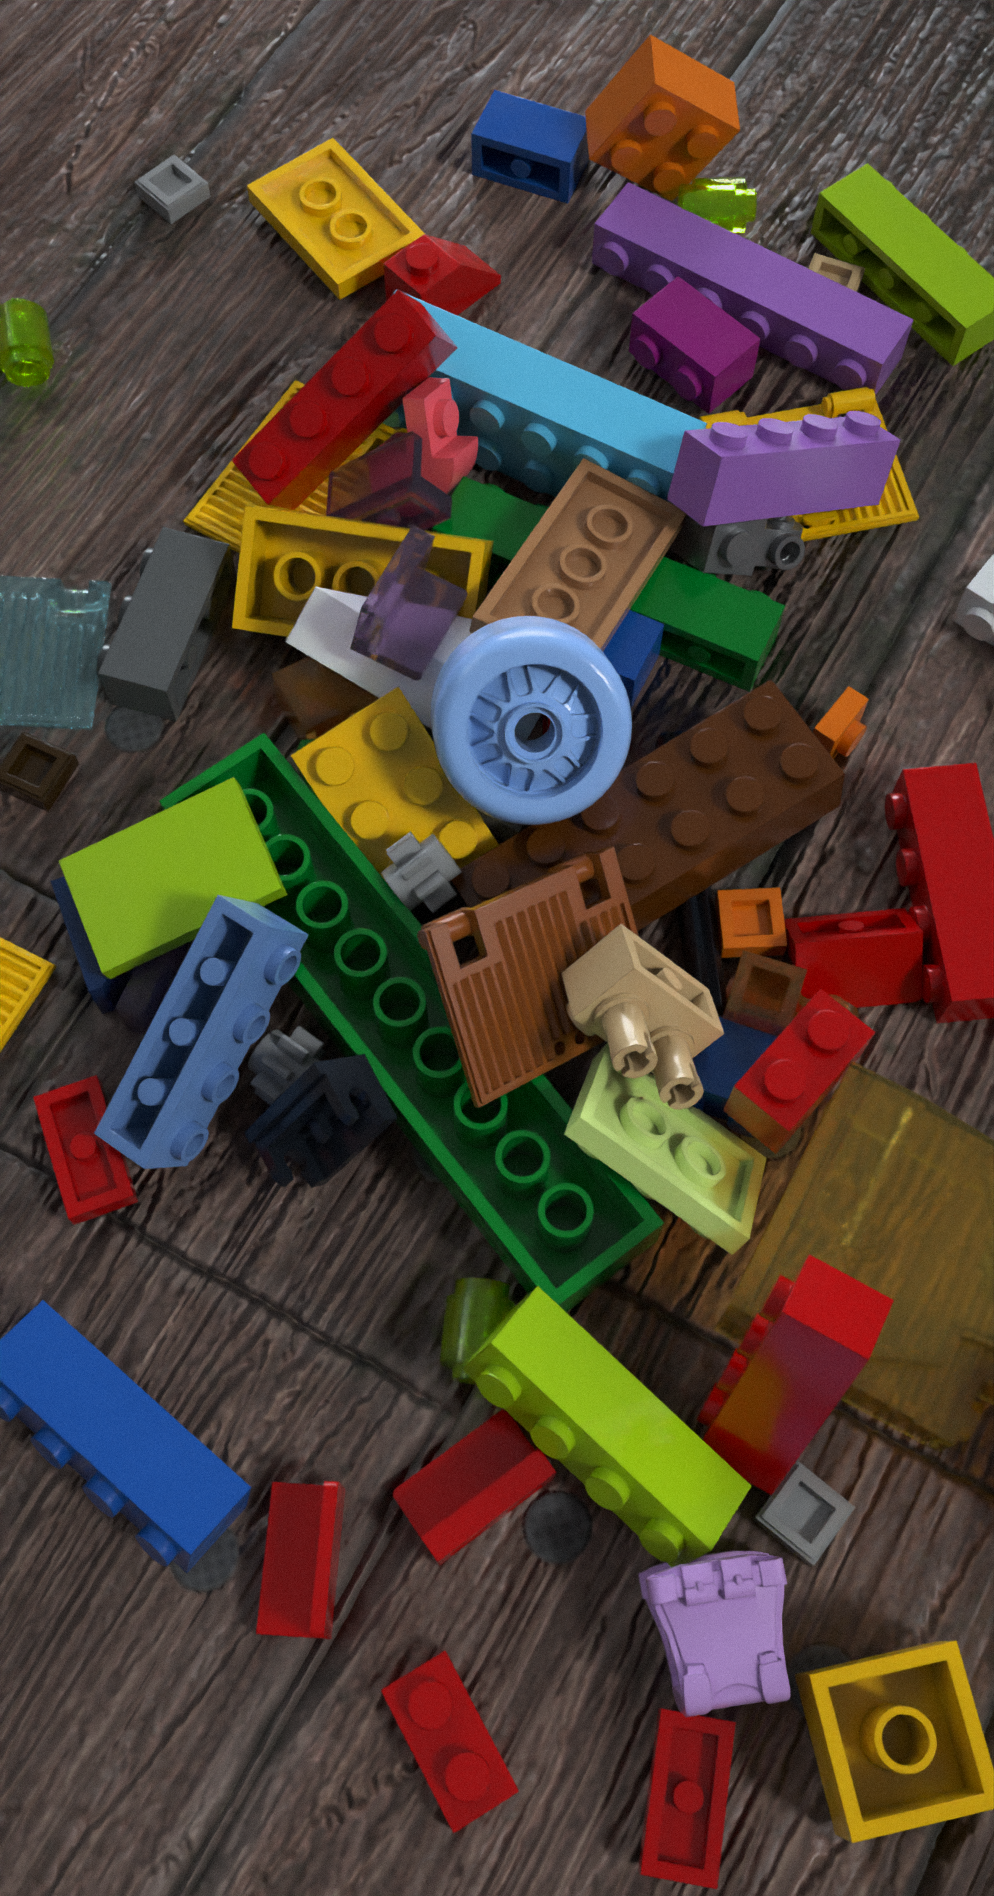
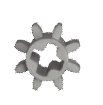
[381,831,462,913]
[248,1026,326,1105]

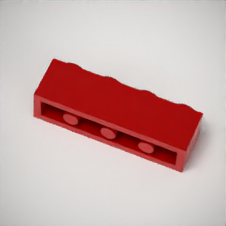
[231,290,458,510]
[885,763,994,1024]
[696,1254,894,1495]

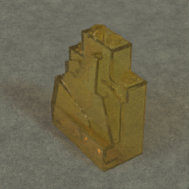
[713,1061,994,1452]

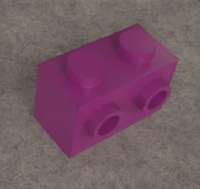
[628,276,761,414]

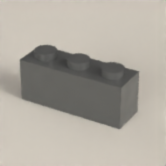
[96,527,237,722]

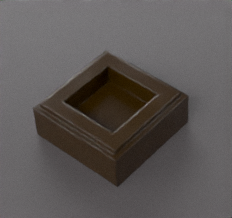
[0,731,79,812]

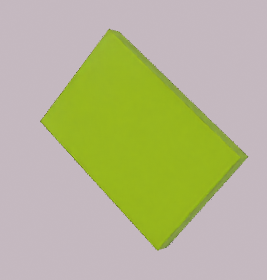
[59,777,287,979]

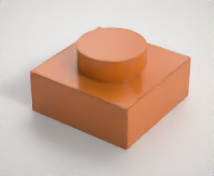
[813,686,869,759]
[715,887,787,958]

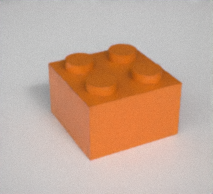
[585,34,740,201]

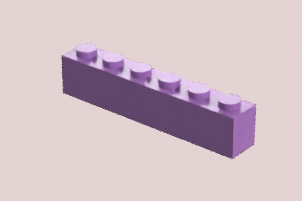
[592,182,914,396]

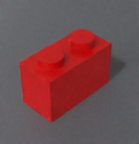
[723,989,875,1154]

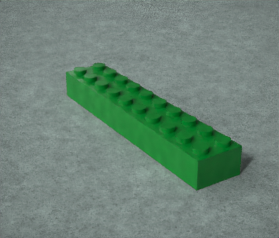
[159,733,664,1312]

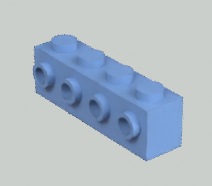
[94,895,309,1169]

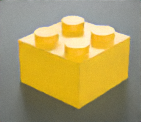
[795,1641,994,1843]

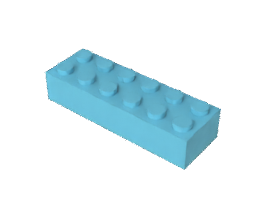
[383,289,707,505]

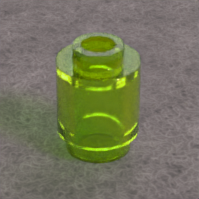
[678,176,757,234]
[0,298,54,387]
[439,1278,515,1385]

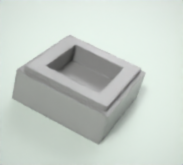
[134,155,211,224]
[752,1460,855,1567]

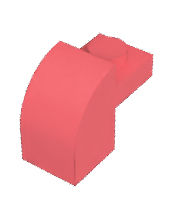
[370,377,478,511]

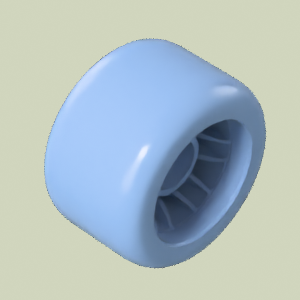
[431,616,632,825]

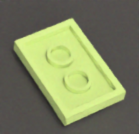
[564,1043,766,1255]

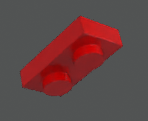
[33,1075,138,1225]
[381,1650,519,1834]
[638,1708,736,1889]

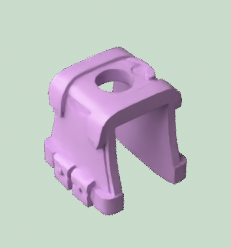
[638,1550,790,1717]

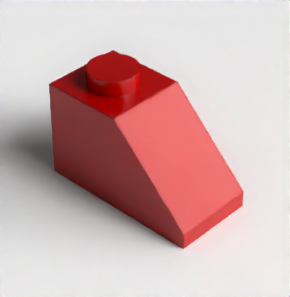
[383,234,501,316]

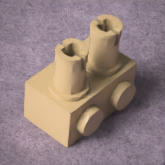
[562,924,724,1110]

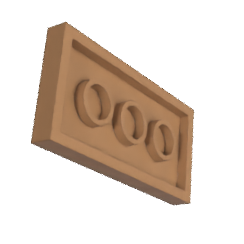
[469,458,687,652]

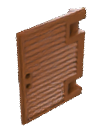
[417,846,639,1108]

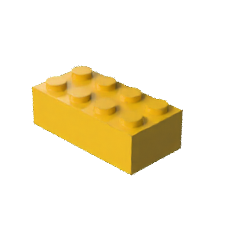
[232,505,494,637]

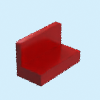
[784,908,923,1012]
[393,1410,556,1566]
[256,1481,345,1639]

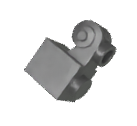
[669,515,805,576]

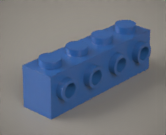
[0,1300,251,1573]

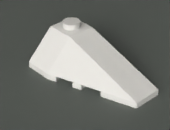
[286,586,540,740]

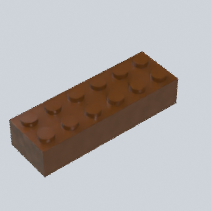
[450,680,845,931]

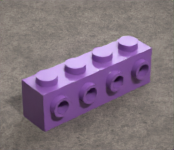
[667,411,900,527]

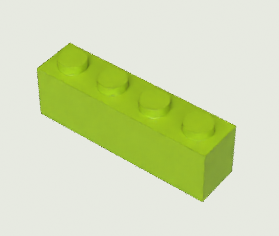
[811,163,994,366]
[462,1286,751,1567]

